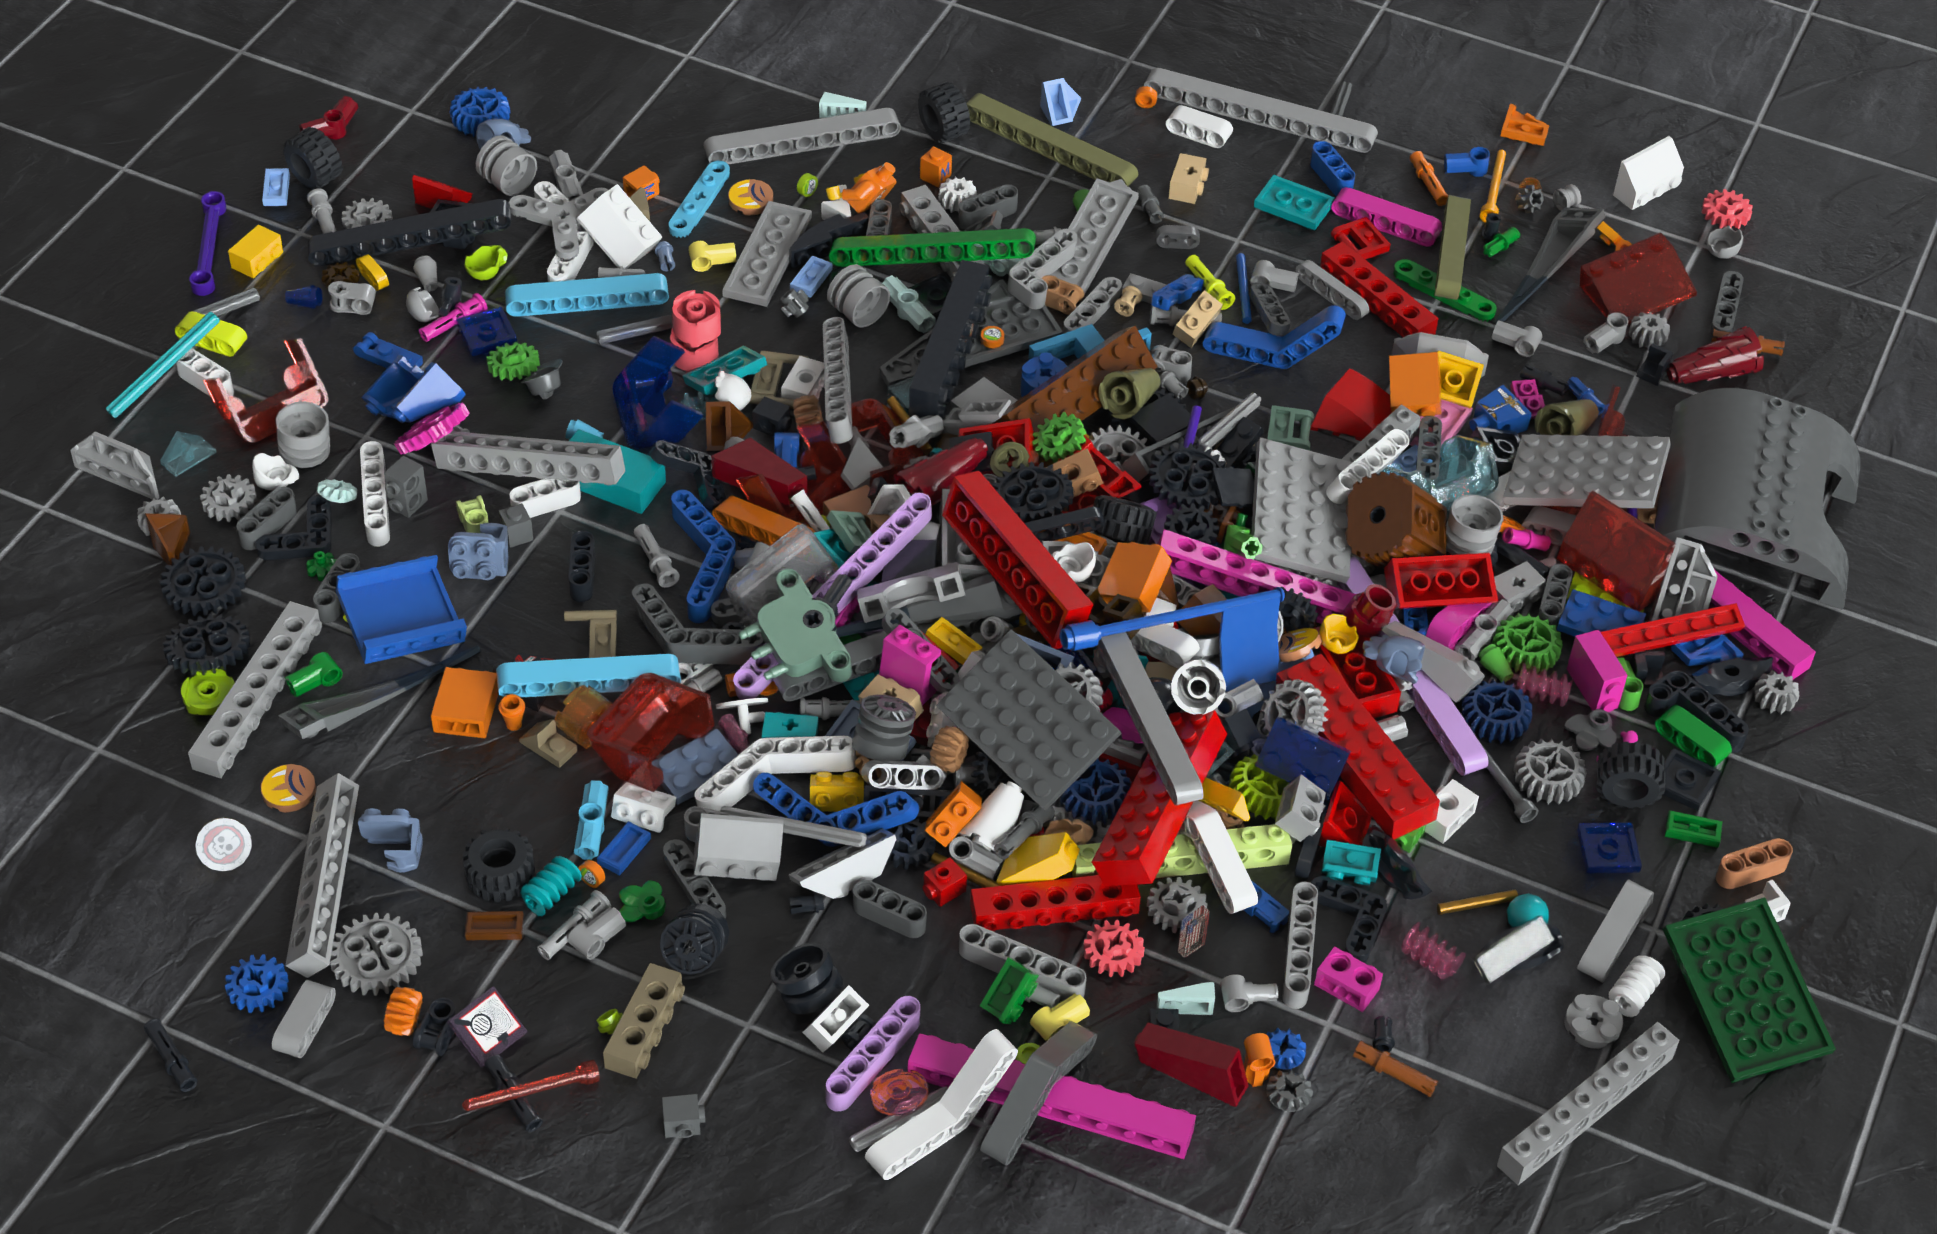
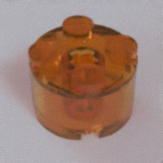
[554,685,615,749]

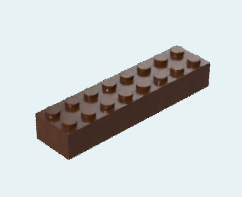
[992,326,1157,433]

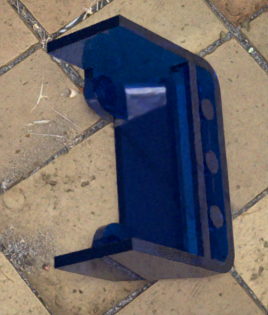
[613,336,703,449]

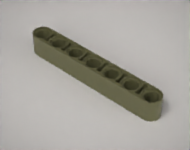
[1434,195,1471,300]

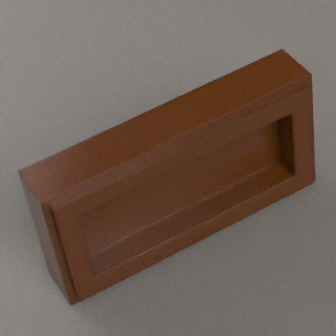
[465,911,524,940]

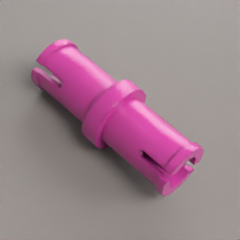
[1502,527,1551,551]

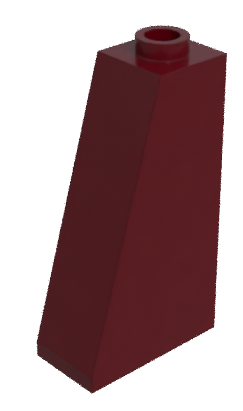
[711,438,808,506]
[1135,1023,1249,1107]

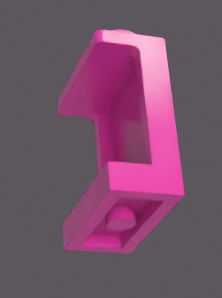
[879,625,941,705]

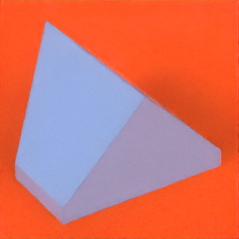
[1041,78,1081,126]

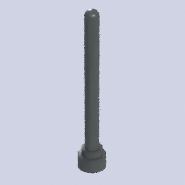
[1474,734,1539,823]

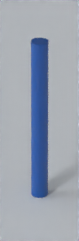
[1236,253,1252,324]

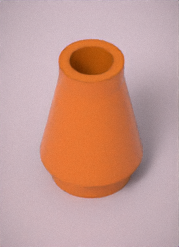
[499,694,525,731]

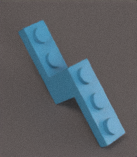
[1029,324,1152,360]

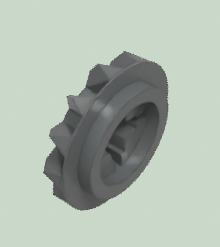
[1266,1069,1313,1112]

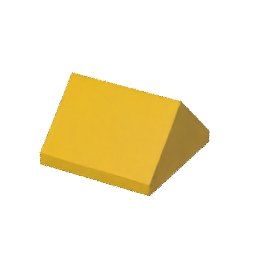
[1438,351,1484,408]

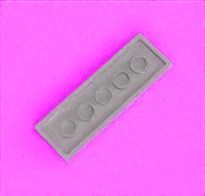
[1051,178,1139,295]
[723,201,812,307]

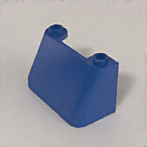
[361,355,466,423]

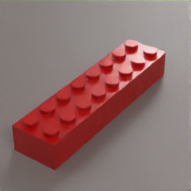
[942,471,1093,649]
[1275,654,1440,840]
[1092,710,1227,886]

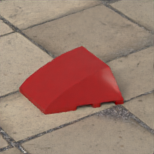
[1310,368,1392,441]
[1057,435,1142,514]

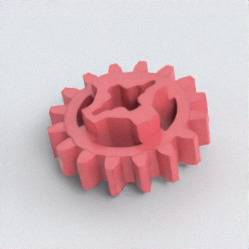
[1702,189,1753,229]
[1083,920,1145,977]

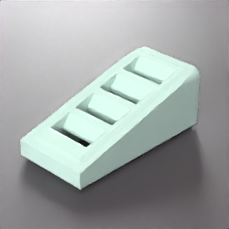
[819,92,866,118]
[1156,982,1215,1015]

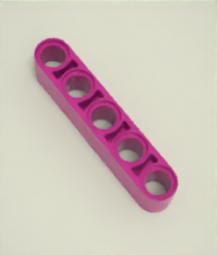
[1331,187,1443,247]

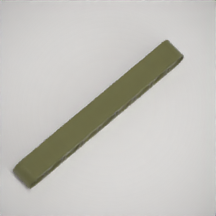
[966,93,1139,187]

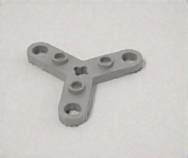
[509,188,608,260]

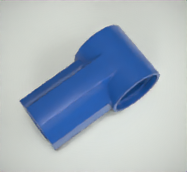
[1444,147,1490,177]
[774,432,800,468]

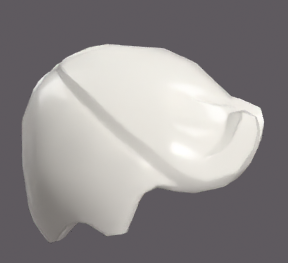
[715,371,751,411]
[252,453,299,491]
[1051,542,1096,582]

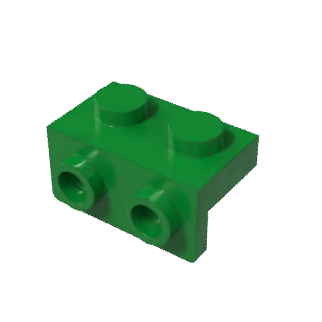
[980,957,1039,1024]

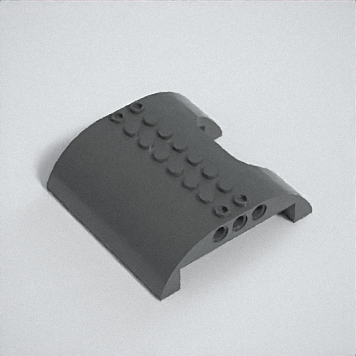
[1650,388,1860,610]

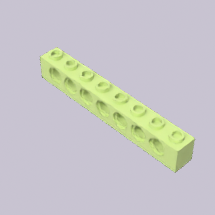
[1072,824,1292,879]

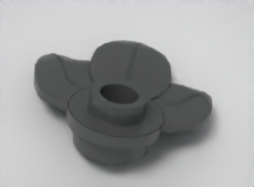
[1564,709,1616,751]

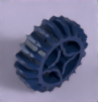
[1461,679,1532,744]
[1060,758,1131,826]

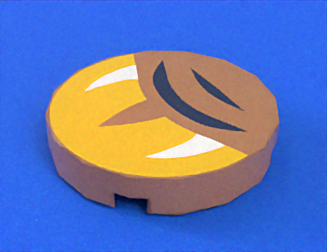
[728,179,773,215]
[1278,628,1322,662]
[261,764,316,812]

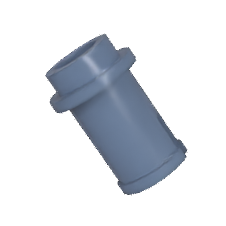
[655,241,675,272]

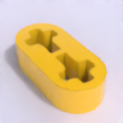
[356,254,389,291]

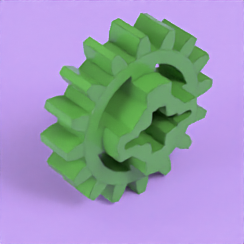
[487,342,540,381]
[1032,412,1087,463]

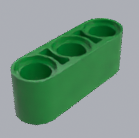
[1655,705,1732,768]

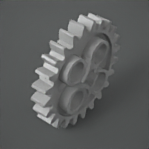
[1089,425,1150,482]
[330,913,423,996]

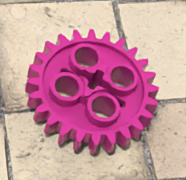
[394,402,470,455]

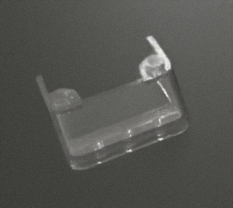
[726,524,839,628]

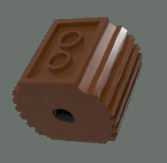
[1345,472,1447,571]

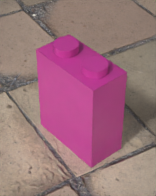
[1567,630,1628,712]

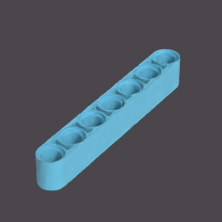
[505,273,669,317]
[496,654,681,697]

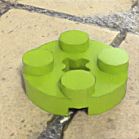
[181,669,235,715]

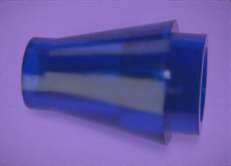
[285,285,323,309]

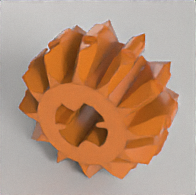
[384,987,423,1036]

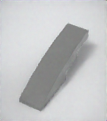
[933,399,1011,438]

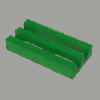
[1665,810,1723,848]

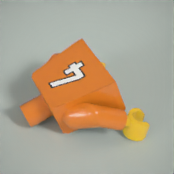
[826,162,896,214]

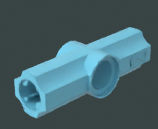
[574,780,609,860]

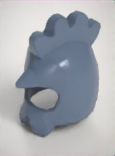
[476,118,531,150]
[1362,635,1425,684]

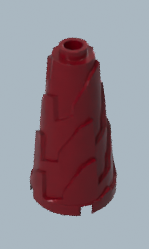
[1666,326,1764,384]
[893,437,988,510]

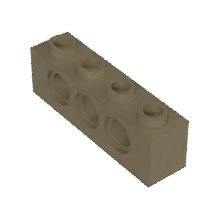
[603,963,685,1079]

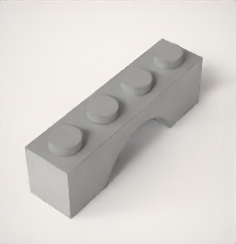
[857,562,965,623]

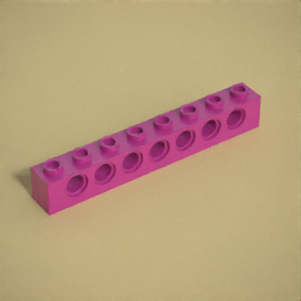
[1158,529,1356,624]

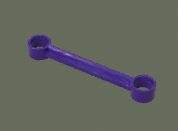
[189,191,227,296]

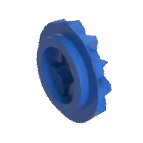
[1266,1028,1306,1070]

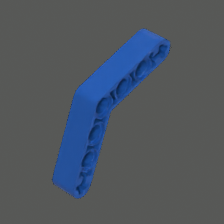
[1203,305,1346,369]
[671,490,736,623]
[753,773,919,847]

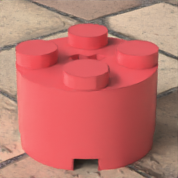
[672,290,721,347]
[670,328,719,373]

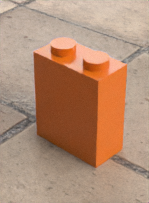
[1389,352,1442,417]
[1098,542,1172,613]
[431,667,499,738]

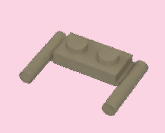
[749,350,809,409]
[564,610,617,658]

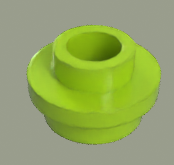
[597,1009,623,1034]

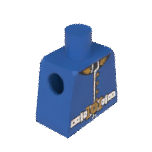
[1469,385,1532,433]

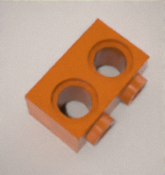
[925,781,982,848]

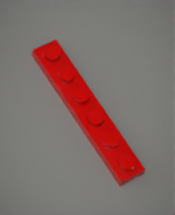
[1601,603,1745,657]

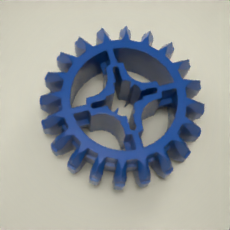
[450,87,511,137]

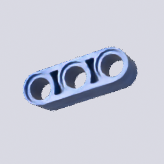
[1310,141,1355,196]

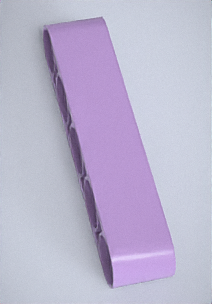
[826,996,920,1112]

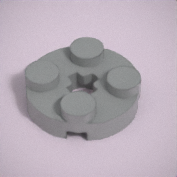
[1564,994,1623,1049]

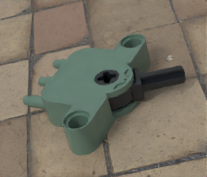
[738,569,852,682]

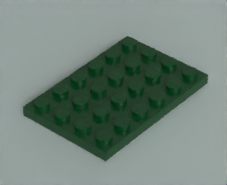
[1662,897,1836,1083]

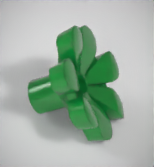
[306,551,337,581]

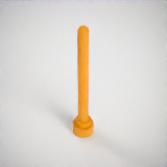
[1480,149,1506,223]

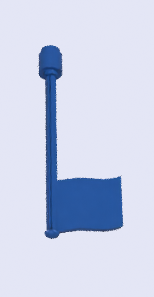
[1060,587,1285,692]

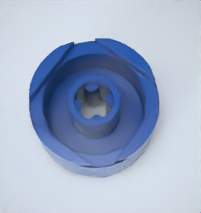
[1021,352,1067,397]

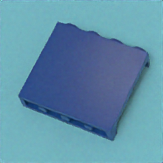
[336,555,467,664]

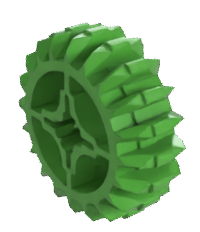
[1492,612,1563,675]

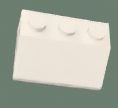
[1613,136,1684,210]
[577,184,662,269]

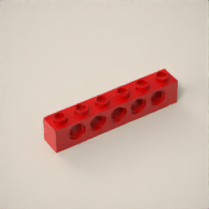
[1320,241,1438,337]
[970,875,1141,931]

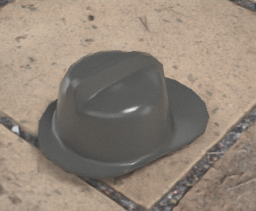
[521,359,563,400]

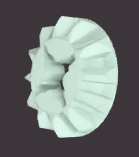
[317,479,357,503]

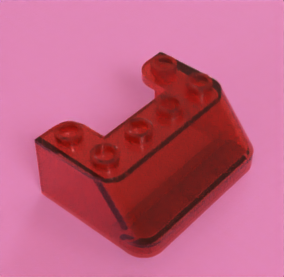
[587,673,715,792]

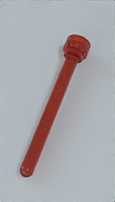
[462,1060,600,1111]

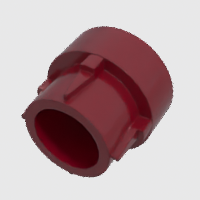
[1343,584,1398,638]

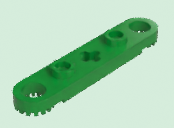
[1394,259,1497,322]

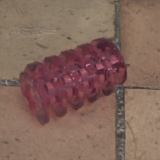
[1516,663,1574,707]
[1402,922,1466,980]

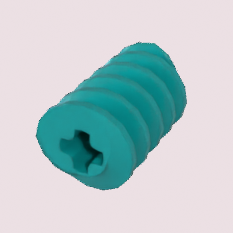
[521,856,582,916]

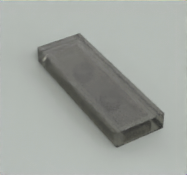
[1472,916,1555,983]

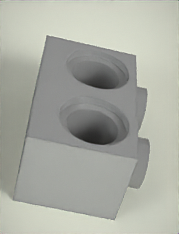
[1275,774,1326,842]

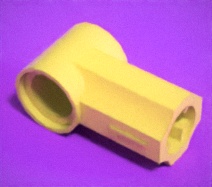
[688,241,736,272]
[1030,994,1090,1041]

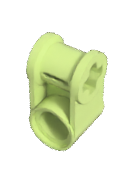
[456,495,489,534]

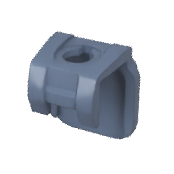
[448,523,509,580]
[358,808,423,873]

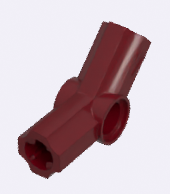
[299,96,358,139]

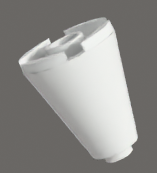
[958,781,1024,860]

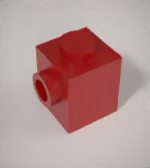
[923,857,967,907]

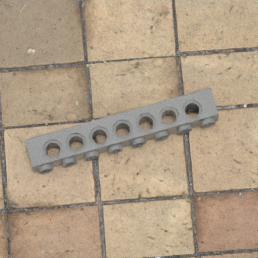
[431,431,626,485]
[188,601,322,778]
[285,773,359,978]
[1497,1022,1679,1185]

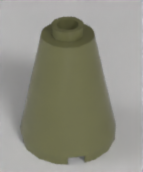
[1099,368,1160,419]
[1535,399,1599,436]

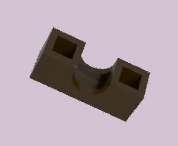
[1076,582,1144,640]

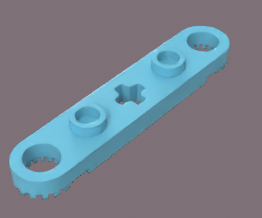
[669,161,730,238]

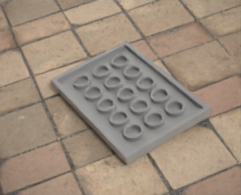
[1503,434,1670,509]
[1251,437,1353,583]

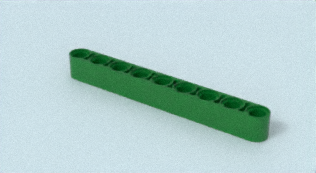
[829,228,1036,267]

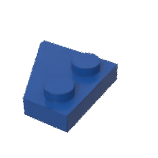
[1671,634,1744,666]

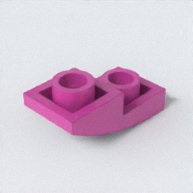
[1510,379,1545,419]
[1103,707,1143,744]

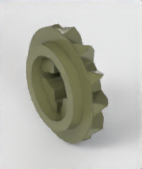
[990,442,1030,477]

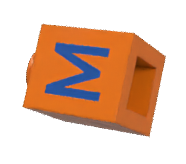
[920,146,952,188]
[623,166,660,201]

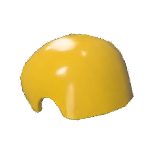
[1319,614,1359,654]

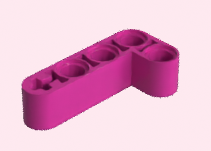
[1426,603,1493,651]

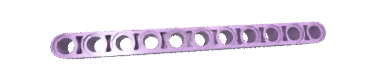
[733,493,932,700]
[1336,556,1488,776]

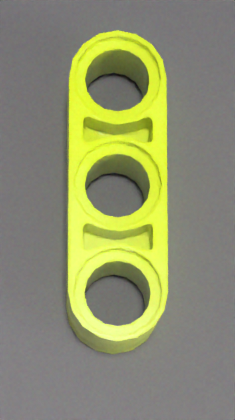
[175,311,247,357]

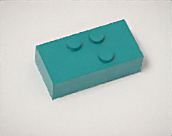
[569,429,666,514]

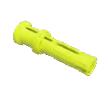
[1185,255,1235,310]

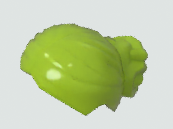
[464,245,508,280]

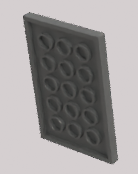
[936,629,1122,811]

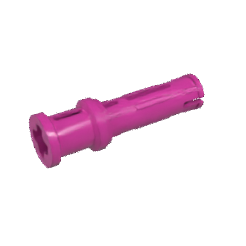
[419,293,488,342]

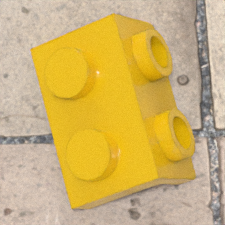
[810,771,864,812]

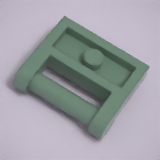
[1267,405,1314,451]
[826,510,883,554]

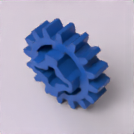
[225,954,289,1013]

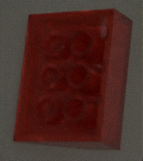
[1580,233,1697,325]
[1557,491,1676,611]

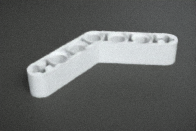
[534,181,593,282]
[694,736,857,811]
[1179,800,1258,914]
[865,1029,1018,1180]

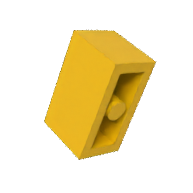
[228,224,283,278]

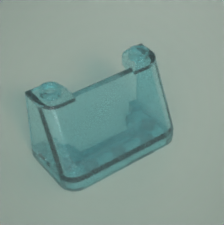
[1379,435,1499,511]

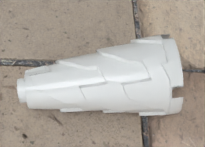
[1171,660,1226,715]

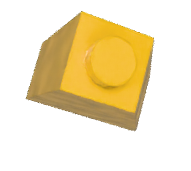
[996,832,1080,886]

